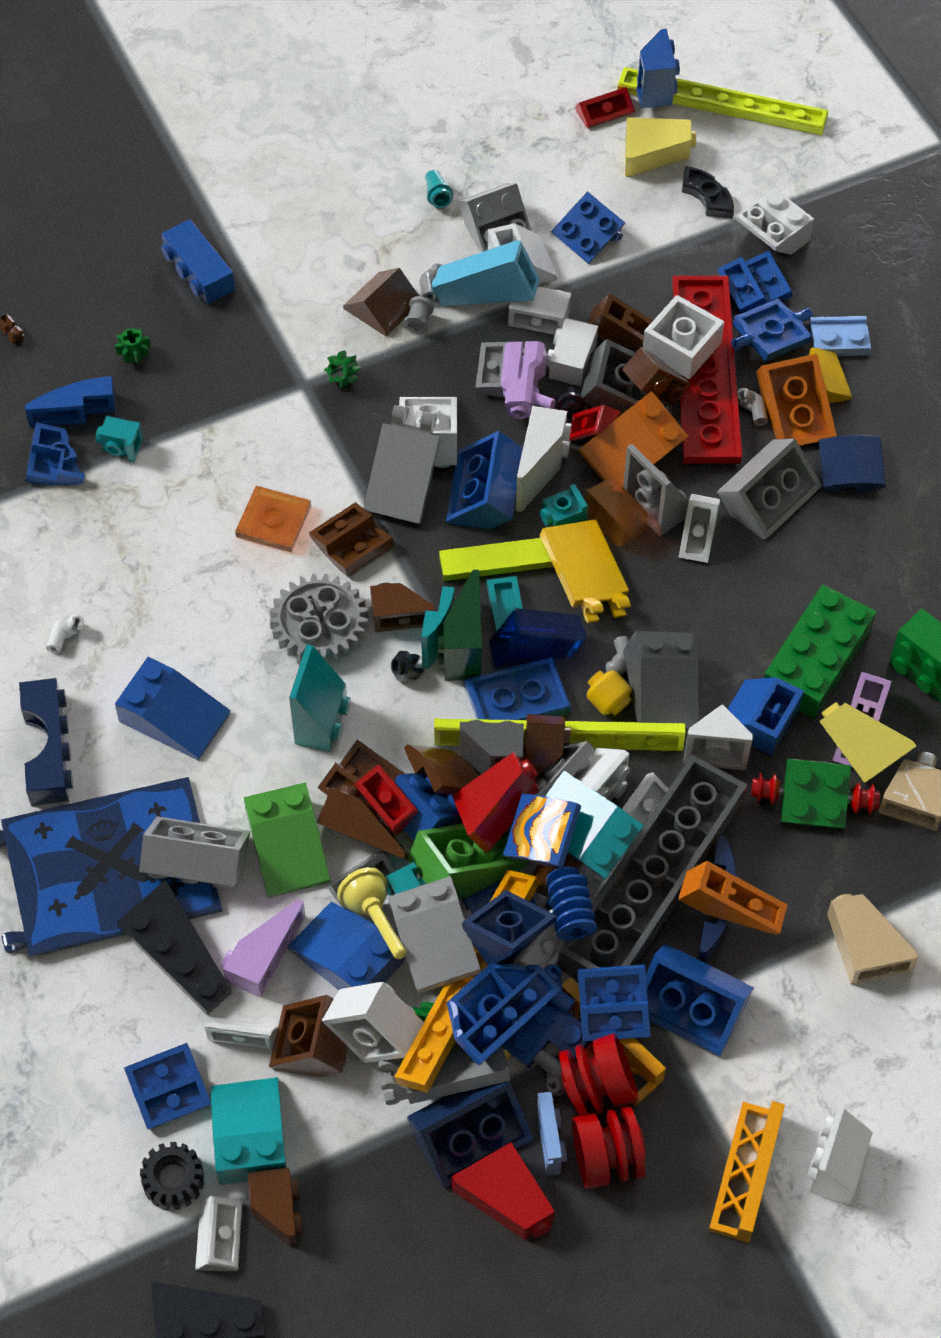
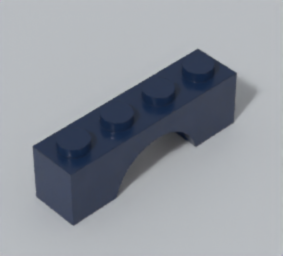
[19,678,74,806]

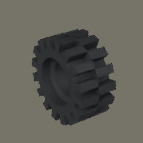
[140,1142,205,1211]

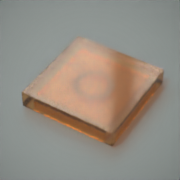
[235,485,311,552]

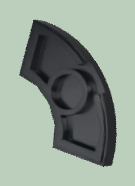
[682,166,734,219]

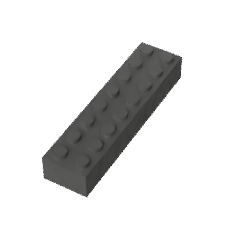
[558,755,747,979]

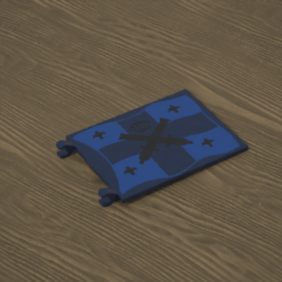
[0,777,222,957]

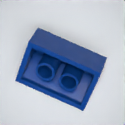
[446,431,523,529]
[646,943,754,1056]

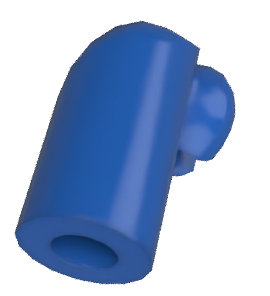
[543,964,576,1014]

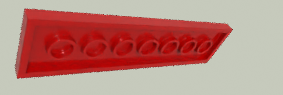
[672,276,742,464]

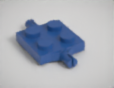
[731,299,813,362]

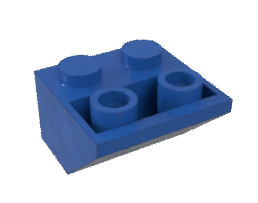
[636,28,680,109]
[728,677,804,756]
[394,773,463,841]

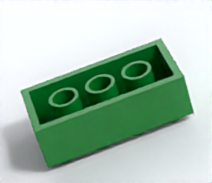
[764,584,877,720]
[889,608,941,703]

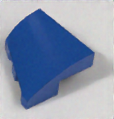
[25,422,85,485]

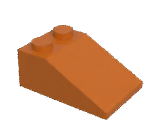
[756,354,837,446]
[578,391,688,495]

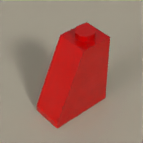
[452,752,539,853]
[452,1143,555,1240]

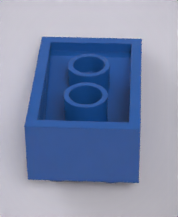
[115,657,231,761]
[287,901,404,990]

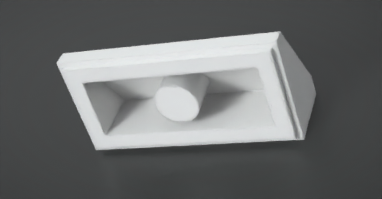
[205,1017,277,1049]
[195,1196,243,1271]

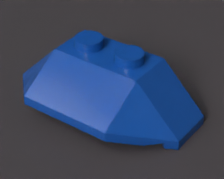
[447,964,562,1066]

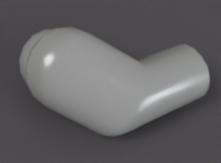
[737,388,768,426]
[606,636,629,675]

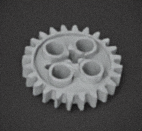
[269,574,368,662]

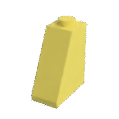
[625,118,696,177]
[820,702,917,783]

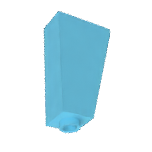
[432,240,540,306]

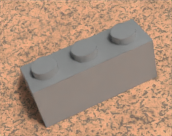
[717,439,822,539]
[139,816,250,889]

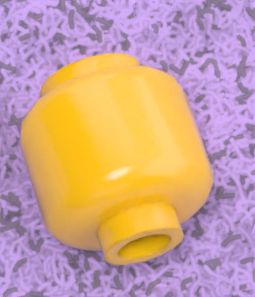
[586,670,632,716]

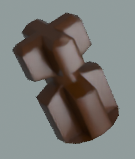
[0,315,25,344]

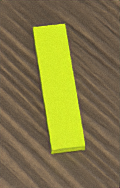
[439,538,554,581]

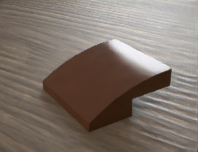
[309,502,395,577]
[317,739,406,814]
[404,744,478,795]

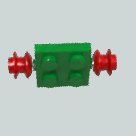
[751,759,880,829]

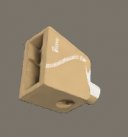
[878,752,941,831]

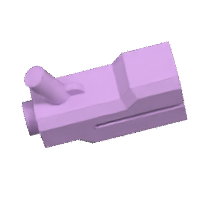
[500,341,555,419]

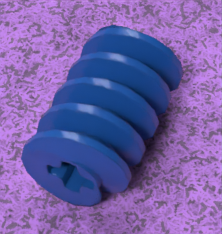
[546,866,597,941]

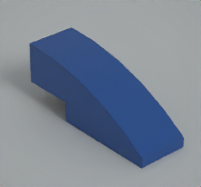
[25,376,116,427]

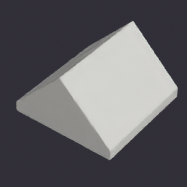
[683,704,752,770]

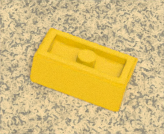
[809,348,852,403]

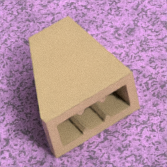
[827,894,919,984]

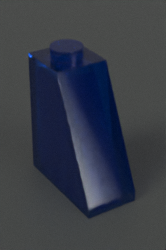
[489,608,586,667]

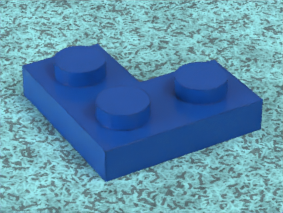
[503,1002,592,1069]

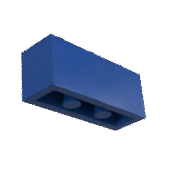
[161,219,235,305]

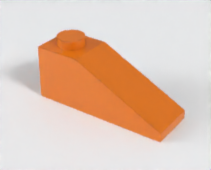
[678,861,788,935]

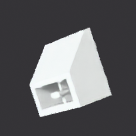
[736,188,814,255]
[488,223,557,284]
[573,748,630,801]
[807,1106,873,1206]

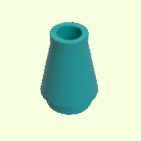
[425,170,453,208]

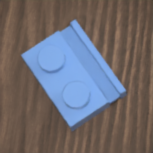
[809,316,871,356]
[537,1092,567,1176]

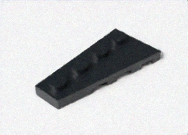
[117,880,231,1015]

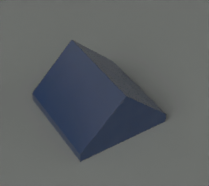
[462,890,557,965]

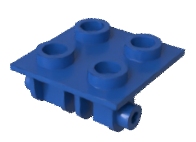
[551,191,626,264]

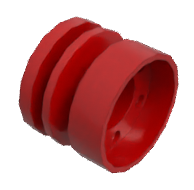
[559,1033,639,1116]
[572,1106,646,1190]

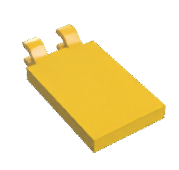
[540,519,631,623]

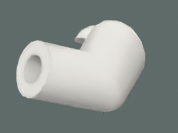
[46,614,84,653]

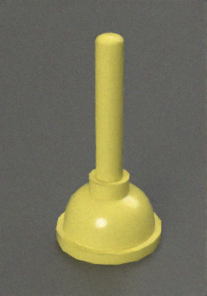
[337,867,406,959]

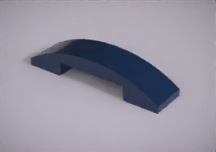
[698,835,736,963]

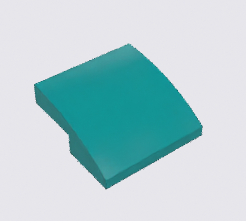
[421,586,455,669]

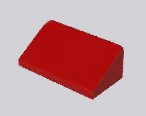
[575,87,636,128]
[569,405,620,442]
[354,764,418,836]

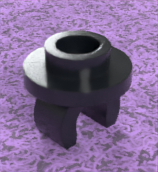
[556,386,585,418]
[391,651,424,681]

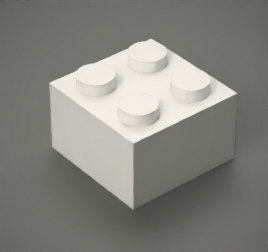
[643,295,724,379]
[322,982,424,1063]

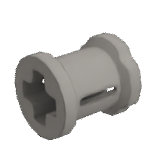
[403,296,434,334]

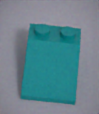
[289,644,351,752]
[546,771,644,880]
[210,1077,287,1185]

